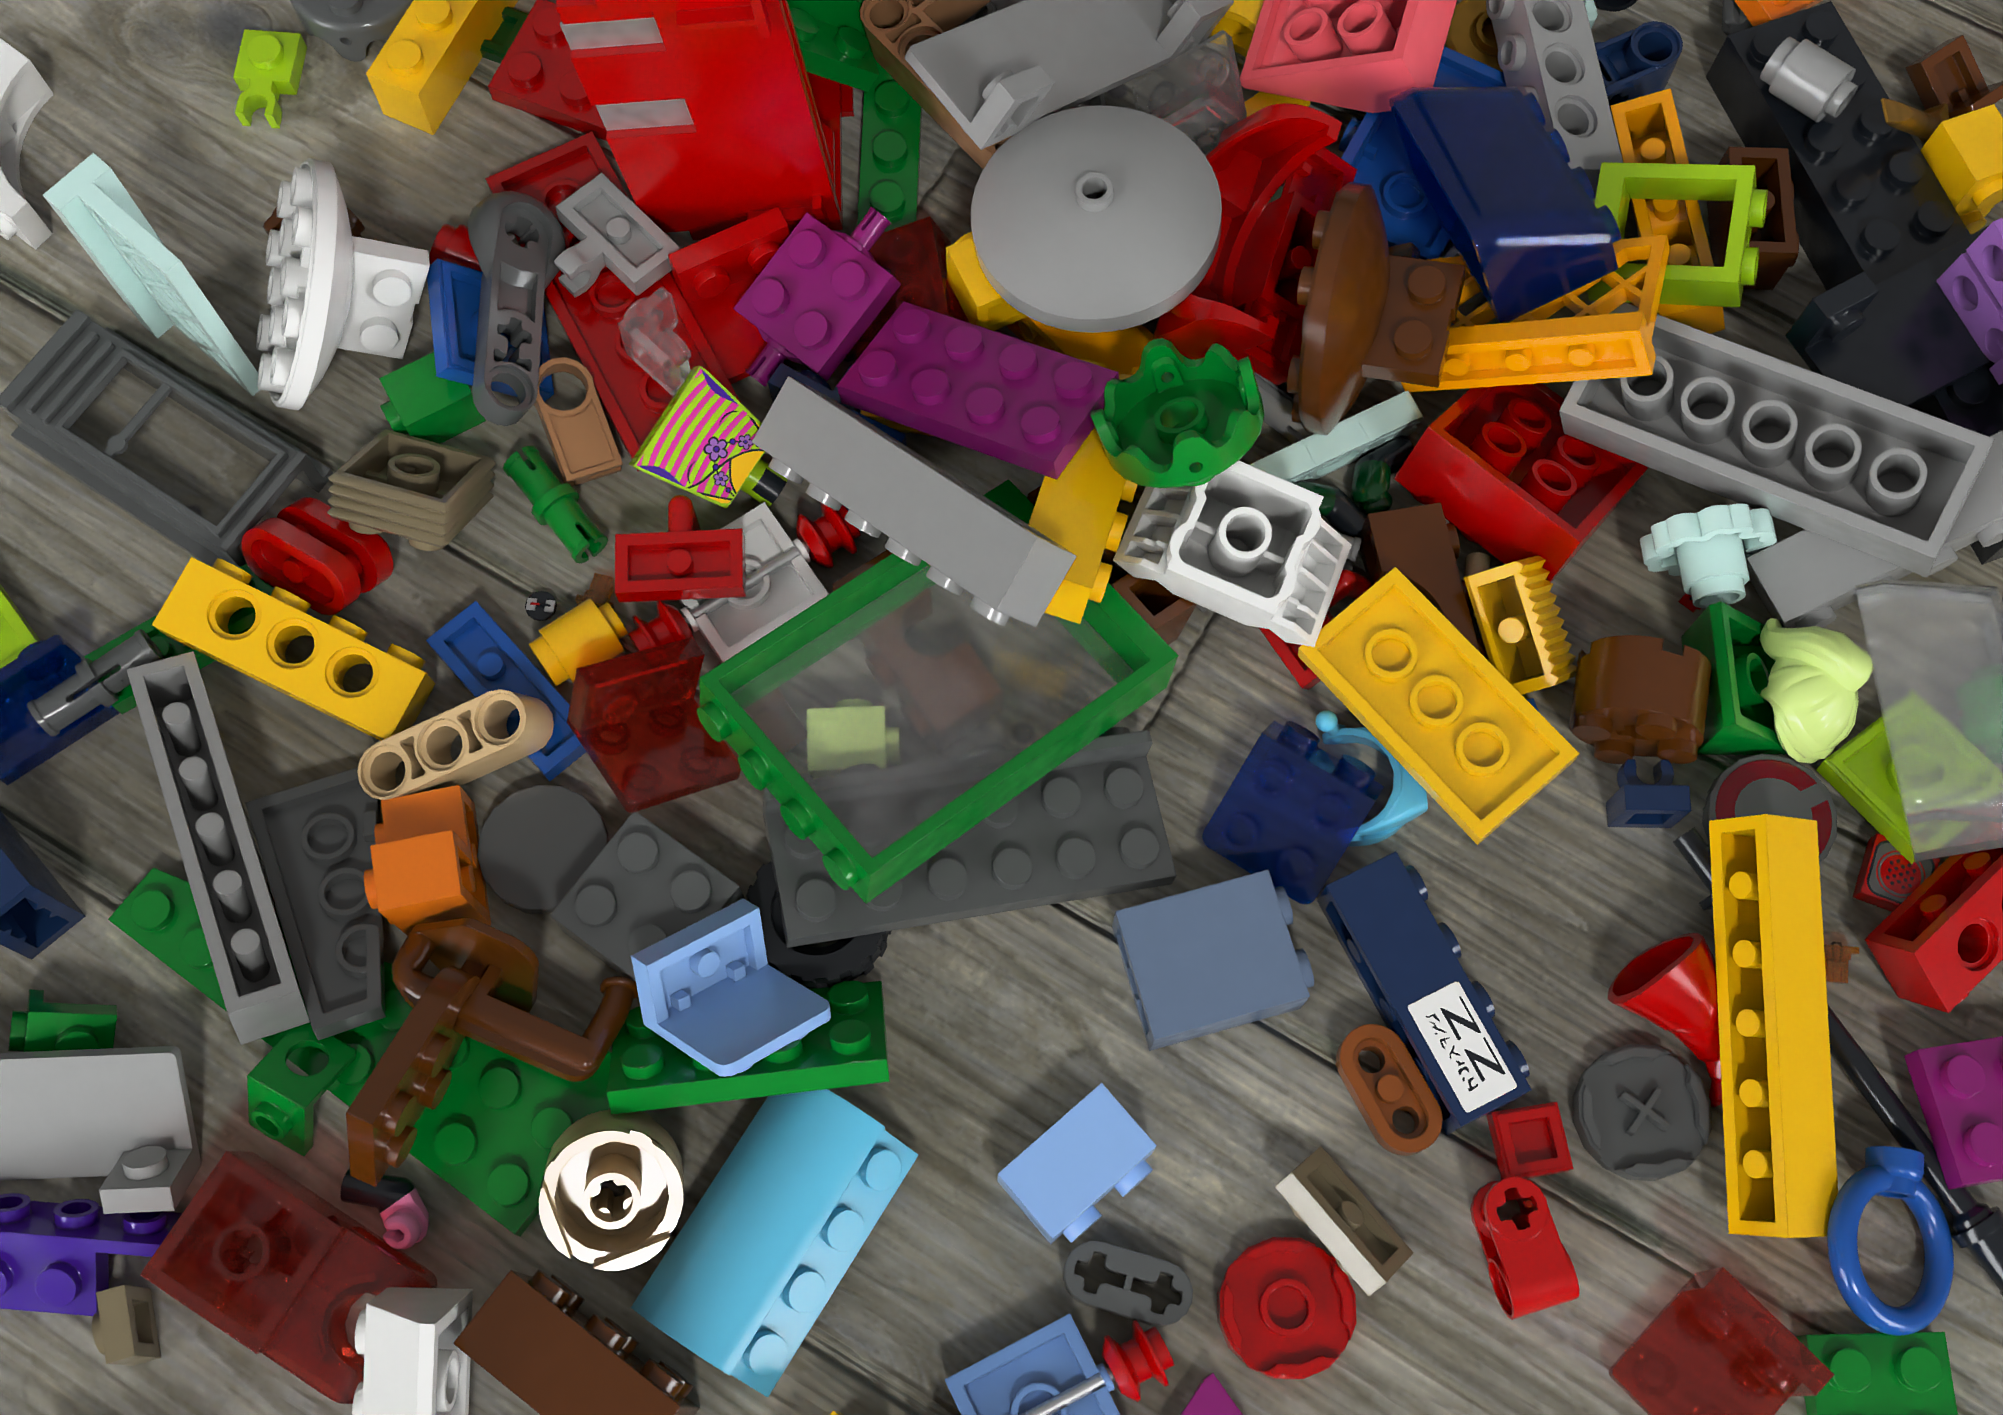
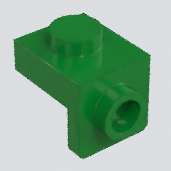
[8,989,117,1052]

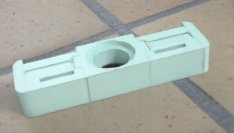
[1250,391,1424,484]

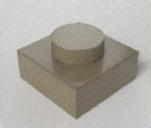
[92,1284,161,1366]

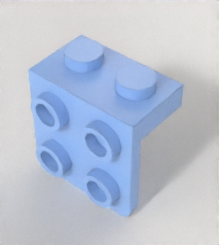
[631,899,831,1077]

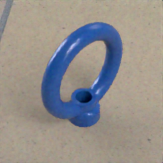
[1827,1146,1954,1336]

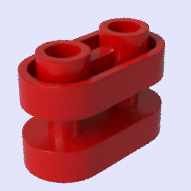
[241,497,393,615]

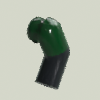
[1350,435,1414,515]
[1295,481,1367,537]

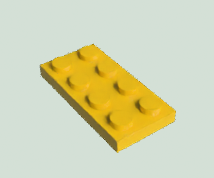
[1298,567,1580,845]

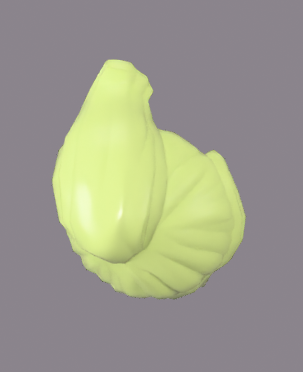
[1759,618,1873,763]

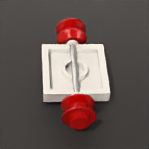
[628,502,861,670]

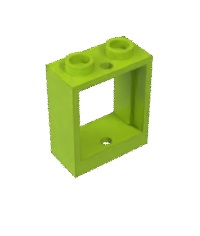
[1584,162,1768,307]

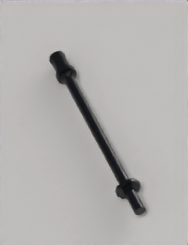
[1673,827,2003,1296]

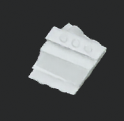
[1113,461,1352,647]

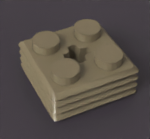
[327,429,496,551]

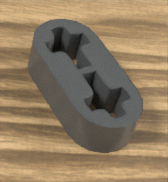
[1063,1241,1193,1327]

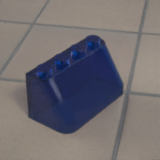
[1389,86,1621,323]

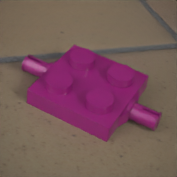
[733,207,901,387]

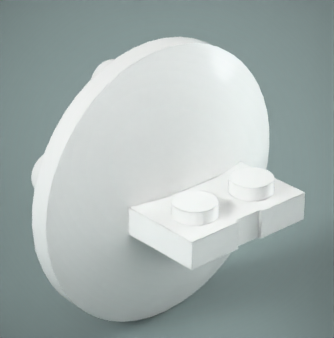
[256,158,430,410]

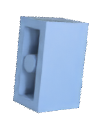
[997,1083,1157,1244]

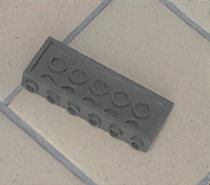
[762,727,1177,948]

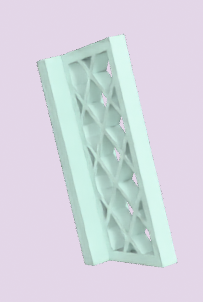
[43,152,260,396]

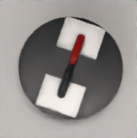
[525,591,557,621]

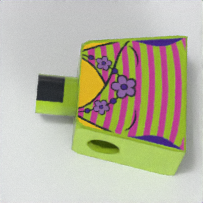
[629,366,788,509]

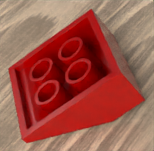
[1394,383,1649,582]

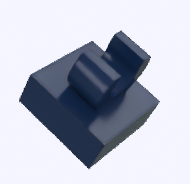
[1606,759,1692,828]

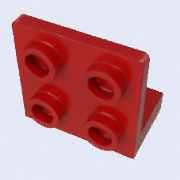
[668,207,790,384]

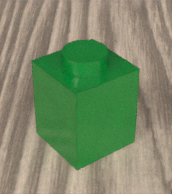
[379,352,486,444]

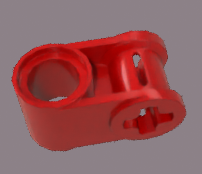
[1470,1177,1580,1320]

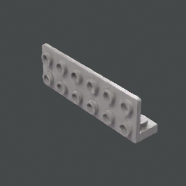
[905,0,1234,150]
[0,1046,201,1214]

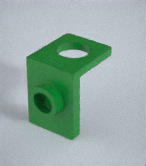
[247,1023,356,1156]

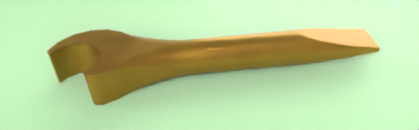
[1881,98,1949,145]

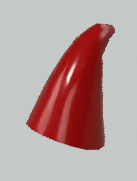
[1607,933,1722,1108]

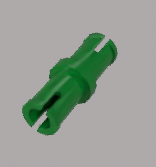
[503,445,608,564]

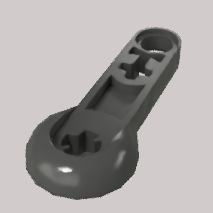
[467,191,566,426]

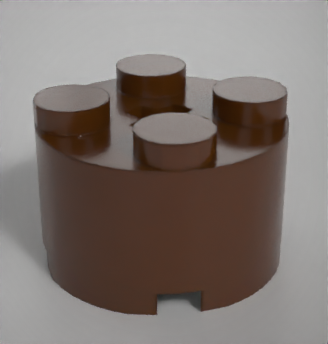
[1569,635,1712,764]

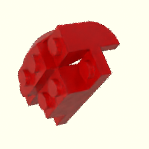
[1153,103,1357,385]

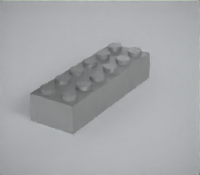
[1559,302,1995,578]

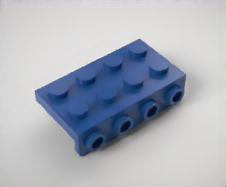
[1338,46,1514,260]

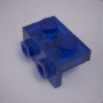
[0,635,120,785]

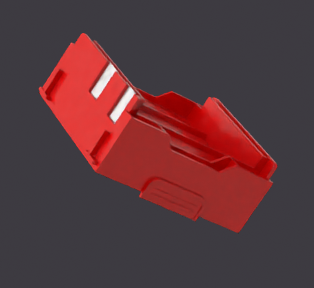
[556,0,854,240]

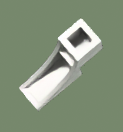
[0,38,54,250]

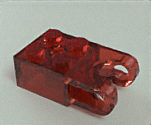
[140,1151,438,1404]

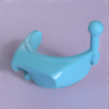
[1315,710,1428,847]

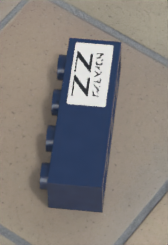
[1317,851,1532,1135]

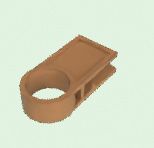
[534,357,623,486]

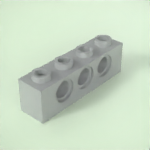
[1486,0,1623,200]

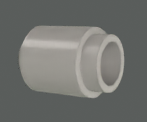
[1760,36,1858,122]

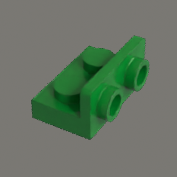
[787,0,879,92]

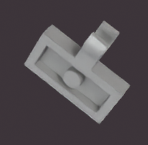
[554,173,681,297]

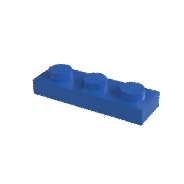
[426,601,599,782]

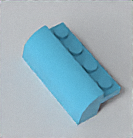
[631,1089,919,1397]

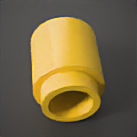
[528,598,628,686]

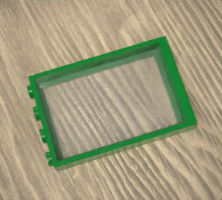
[697,479,1179,904]

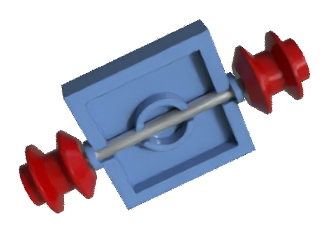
[945,1314,1174,1415]

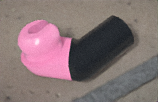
[340,1168,429,1249]

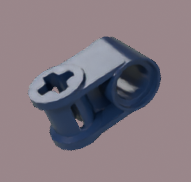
[1594,21,1683,114]

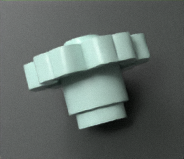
[1640,503,1777,608]

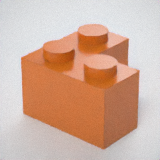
[364,785,491,936]

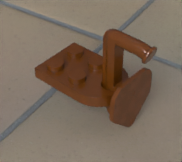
[346,918,638,1187]

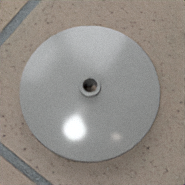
[971,105,1222,333]

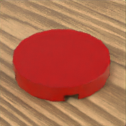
[1217,1237,1357,1380]

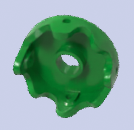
[1090,338,1264,488]

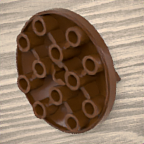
[1287,182,1465,435]

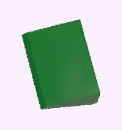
[1681,601,1788,755]

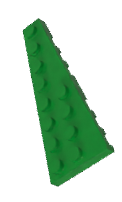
[108,868,611,1237]

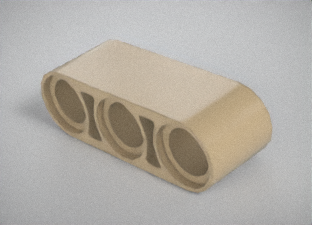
[357,689,554,800]

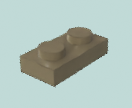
[1275,1146,1413,1297]

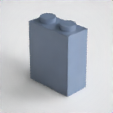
[1112,870,1314,1051]

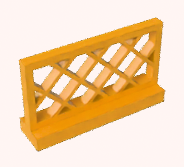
[1401,235,1670,392]

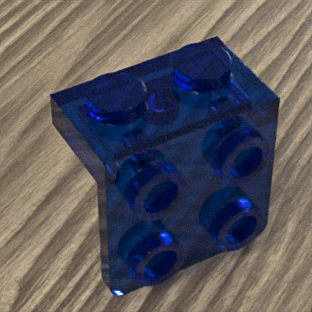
[1202,720,1384,905]

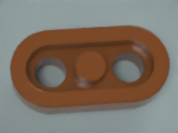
[1336,1024,1442,1156]

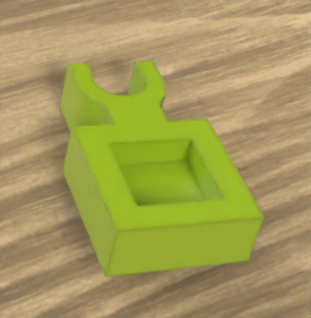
[233,29,307,129]

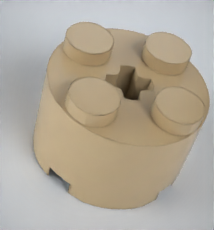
[539,1110,684,1271]

